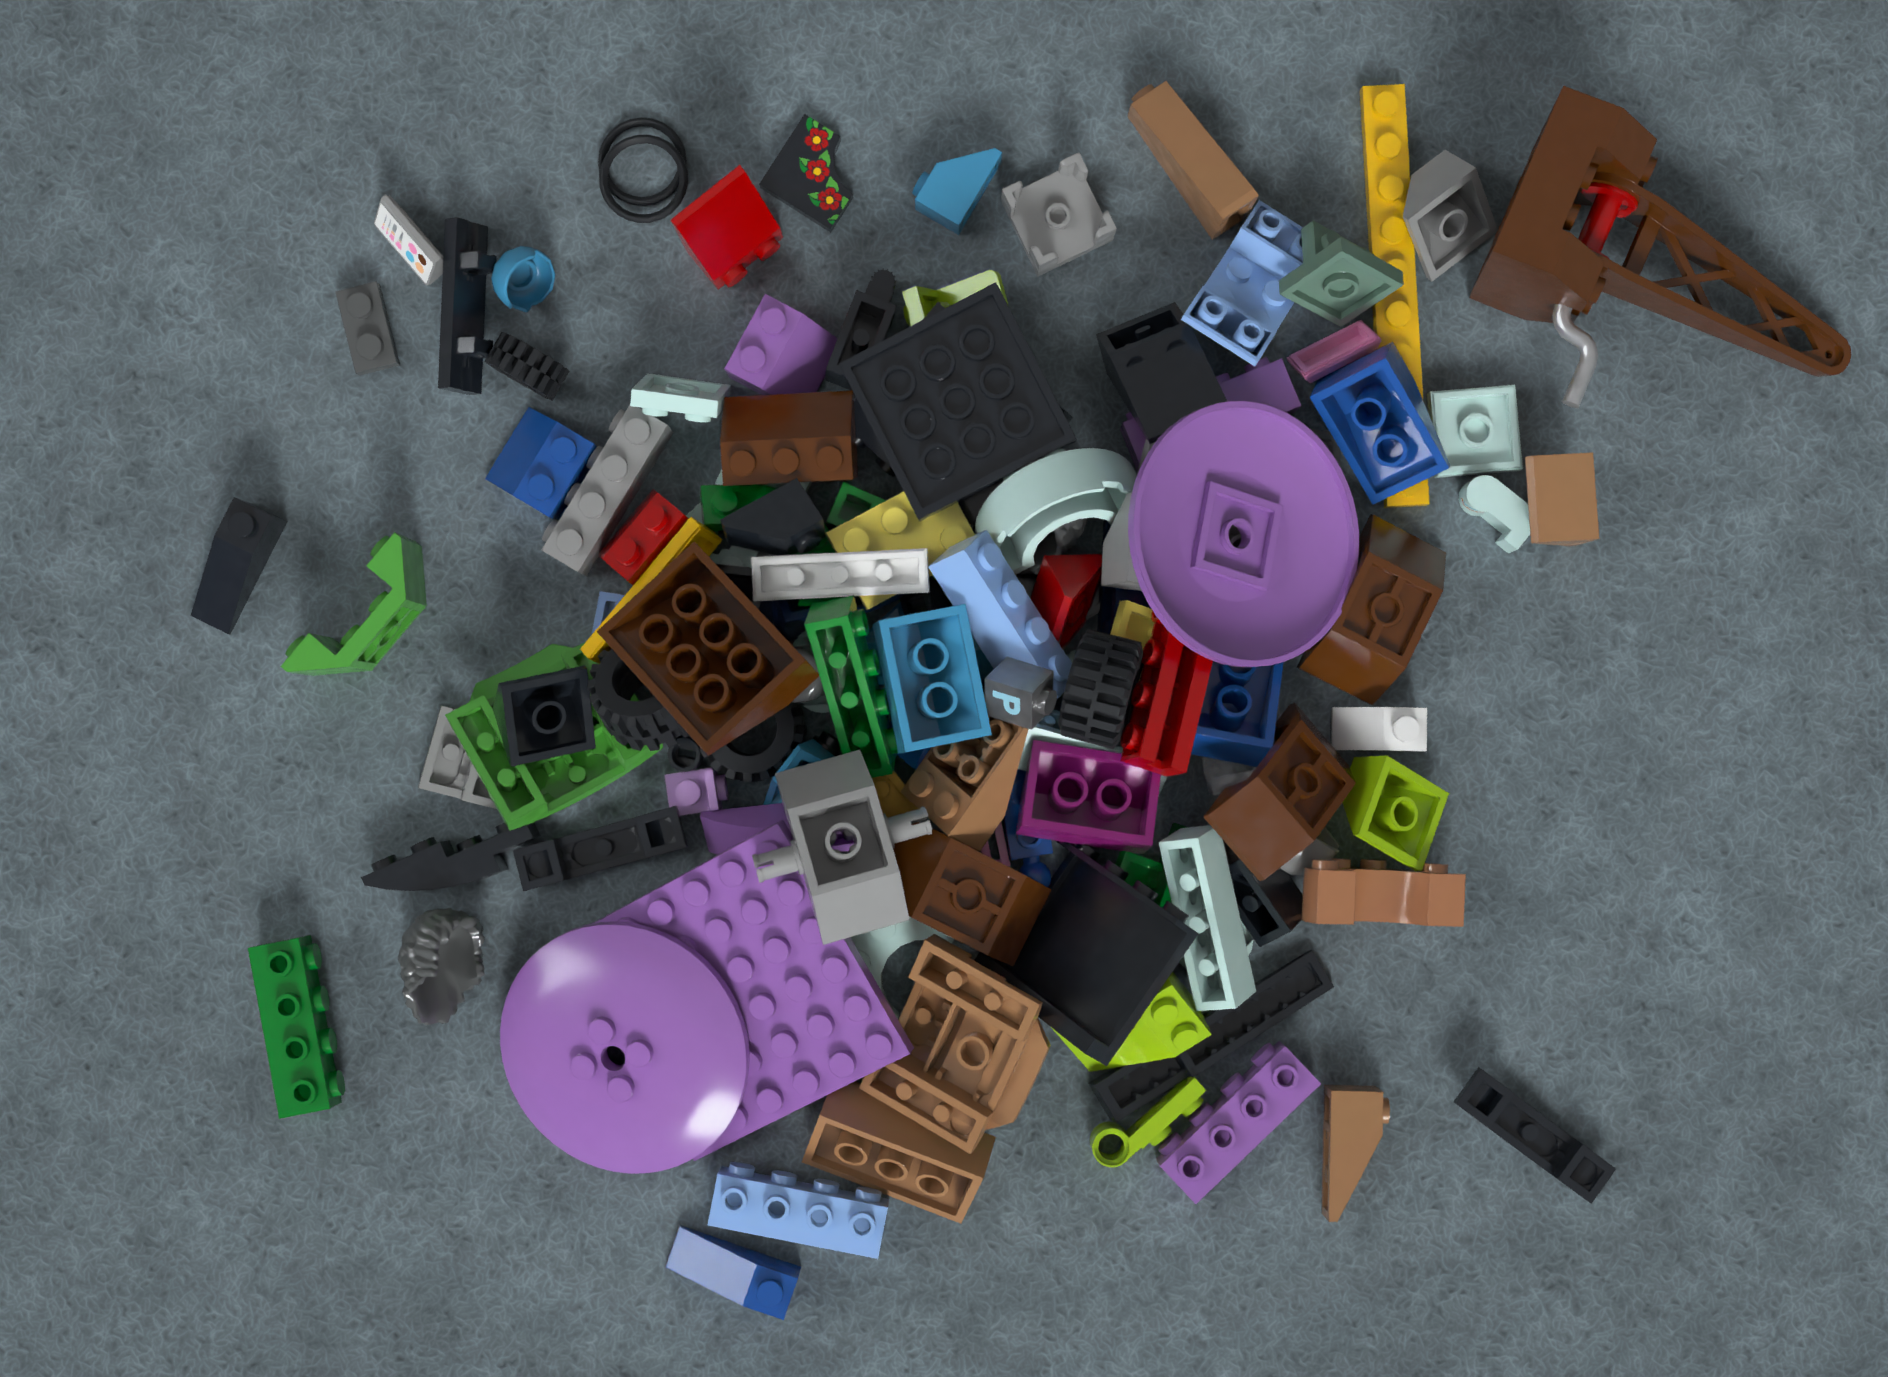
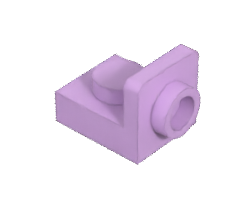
[665,767,728,816]

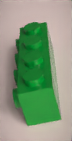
[804,595,898,778]
[248,935,345,1119]

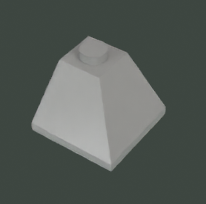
[1403,150,1498,282]

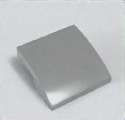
[418,705,497,809]

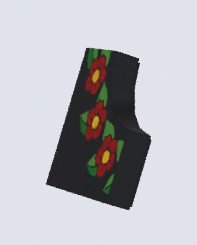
[759,114,854,233]

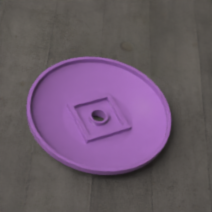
[1128,401,1359,667]
[500,921,750,1174]

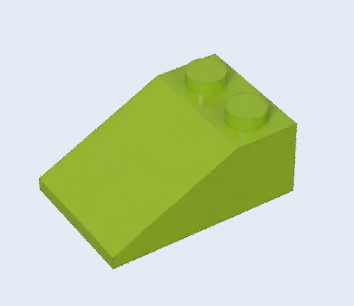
[1051,972,1212,1072]

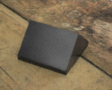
[493,665,596,767]

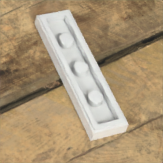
[751,548,930,601]

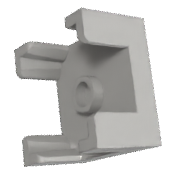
[1001,152,1117,277]

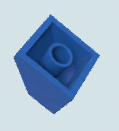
[485,407,597,520]

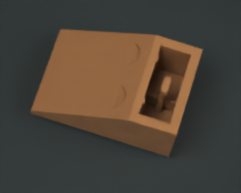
[900,694,1029,851]

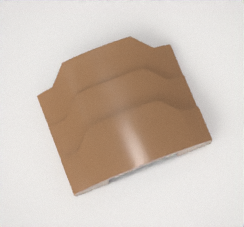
[859,934,1051,1154]

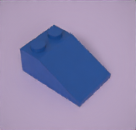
[1310,342,1450,504]
[1191,661,1284,767]

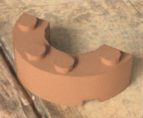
[1302,858,1466,927]

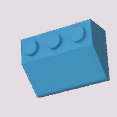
[872,604,992,753]

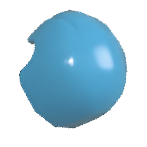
[491,246,556,312]

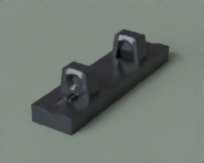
[438,217,497,395]

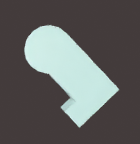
[1458,475,1530,553]

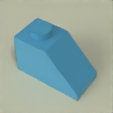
[912,148,1002,235]

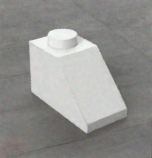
[1331,707,1427,752]

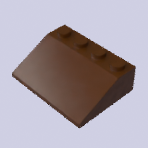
[597,541,819,756]

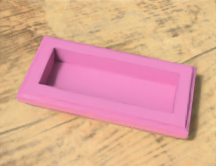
[1287,320,1381,383]

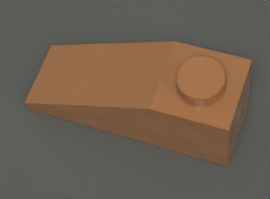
[1322,1085,1390,1222]

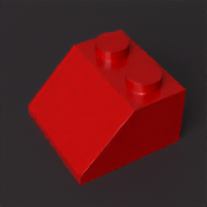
[599,489,689,585]

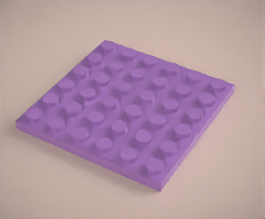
[591,820,914,1161]

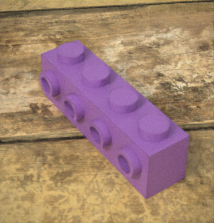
[1156,1041,1321,1204]

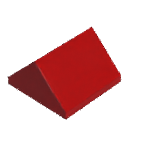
[1030,554,1102,650]

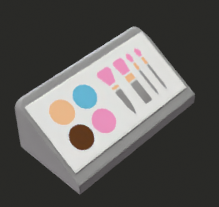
[374,194,443,286]

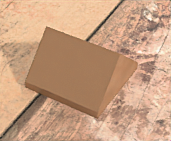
[1525,452,1599,546]

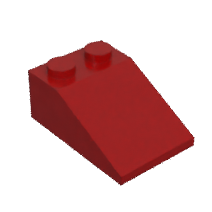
[671,165,783,290]

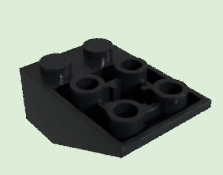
[1096,302,1228,444]

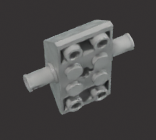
[752,750,932,945]

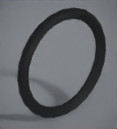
[598,117,687,206]
[599,134,688,223]

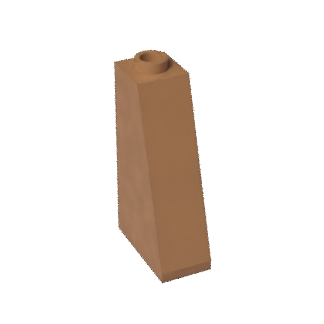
[1127,81,1259,240]

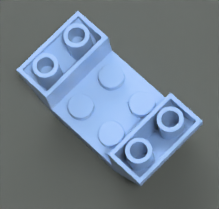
[1181,200,1303,366]

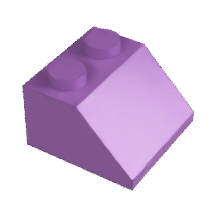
[724,294,838,395]

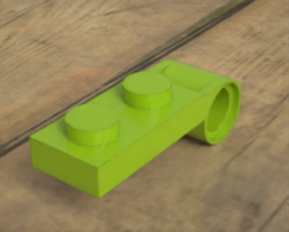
[1090,1077,1207,1168]

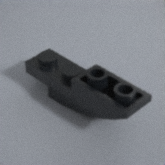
[361,822,540,891]

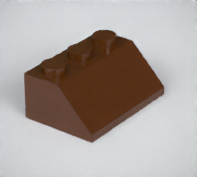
[720,390,858,486]

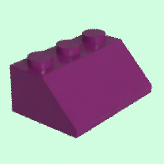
[1016,740,1161,854]

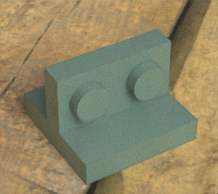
[1279,220,1404,327]

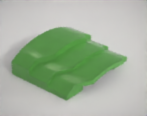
[445,642,663,831]

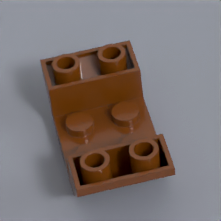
[1297,514,1446,705]
[1203,703,1356,881]
[893,813,1051,966]

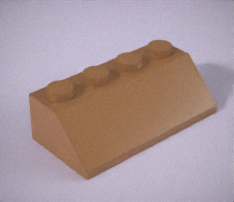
[802,1081,996,1224]

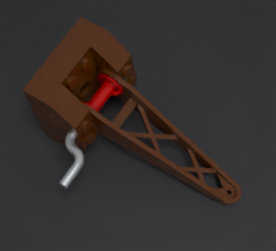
[1469,86,1851,408]

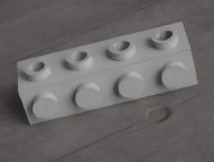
[541,405,674,577]

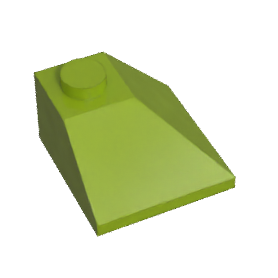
[1342,755,1449,872]

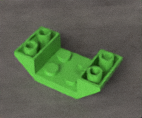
[280,532,427,676]

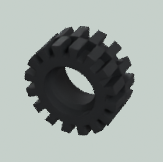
[484,332,570,401]

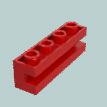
[1120,610,1213,777]

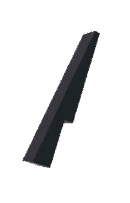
[1088,950,1334,1123]

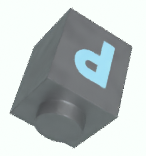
[985,657,1057,730]

